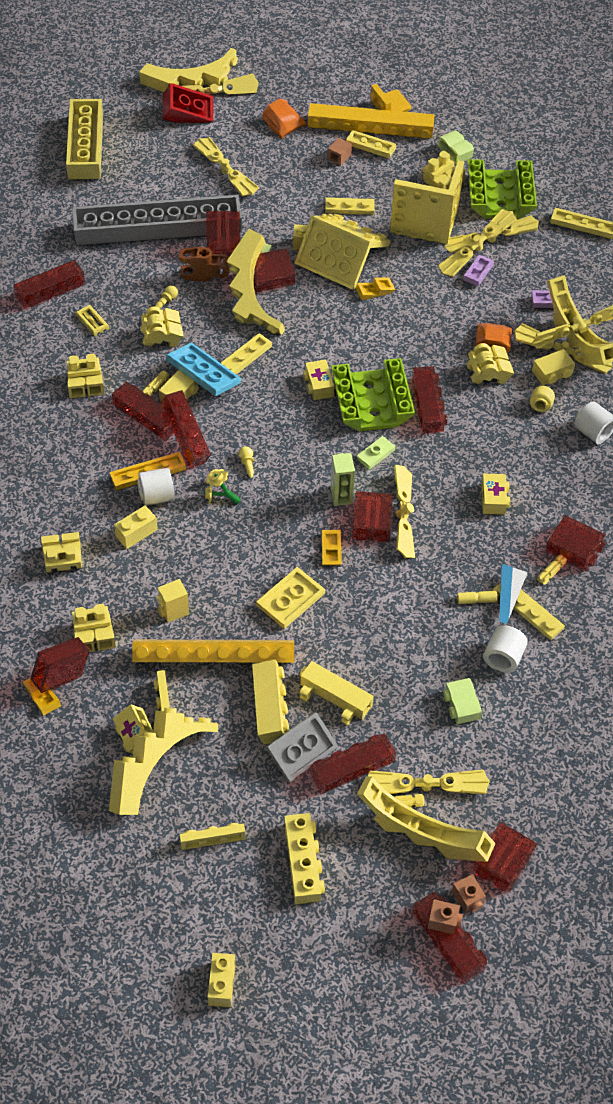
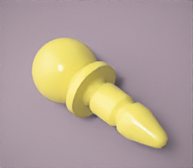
[155,286,178,309]
[238,446,254,478]

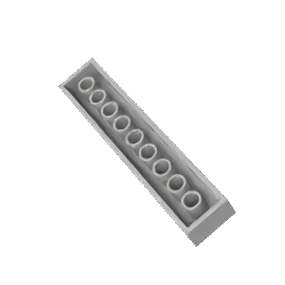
[73,195,242,245]

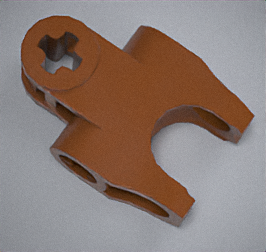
[179,247,230,282]

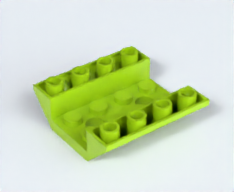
[468,159,537,219]
[331,358,415,432]

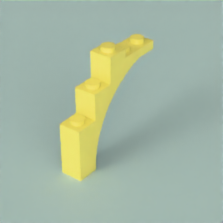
[139,48,238,92]
[226,229,285,335]
[547,275,613,365]
[109,707,218,815]
[357,776,495,862]

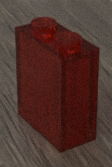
[206,211,240,256]
[254,248,296,292]
[352,491,393,542]
[545,515,606,571]
[30,637,90,693]
[473,822,538,893]

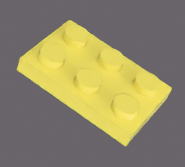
[256,567,325,629]

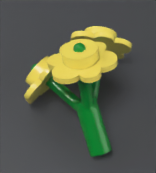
[203,469,241,505]

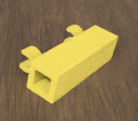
[299,661,374,726]

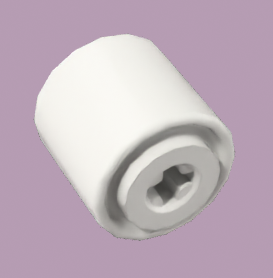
[574,402,613,444]
[137,467,175,506]
[483,626,527,673]

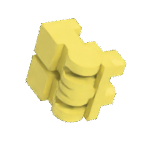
[422,151,466,190]
[140,307,183,347]
[466,343,514,384]
[67,354,104,398]
[41,532,82,573]
[72,604,116,654]

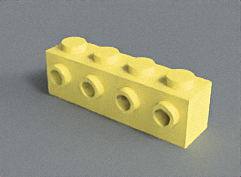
[252,659,289,745]
[284,813,325,904]

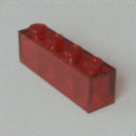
[13,260,85,309]
[412,366,447,433]
[112,381,180,441]
[161,390,211,468]
[310,733,396,795]
[412,891,487,984]

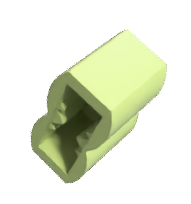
[438,130,474,164]
[443,678,482,724]

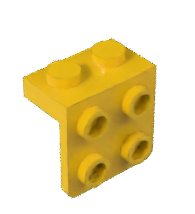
[370,84,411,112]

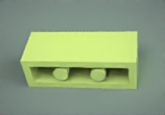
[331,453,355,506]

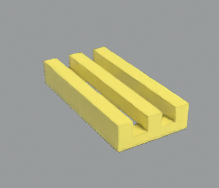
[75,305,109,336]

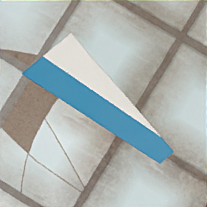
[499,564,528,624]

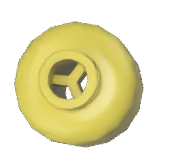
[530,386,555,412]

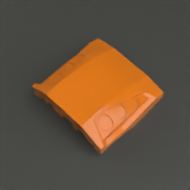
[262,99,306,139]
[475,323,512,352]

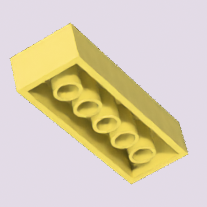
[66,99,103,179]

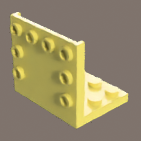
[390,161,464,244]
[294,214,391,290]

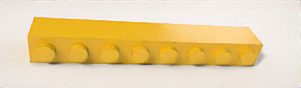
[308,103,435,138]
[132,639,294,663]

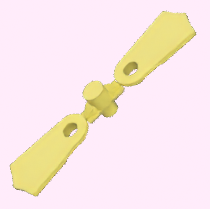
[183,73,259,95]
[193,137,259,197]
[438,209,517,277]
[444,215,539,253]
[532,305,613,349]
[514,323,613,374]
[394,465,415,558]
[368,770,490,795]

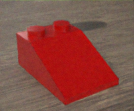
[163,83,213,123]

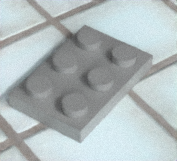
[265,712,338,782]

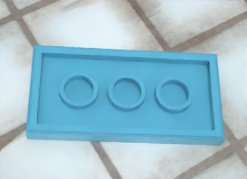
[166,342,241,396]

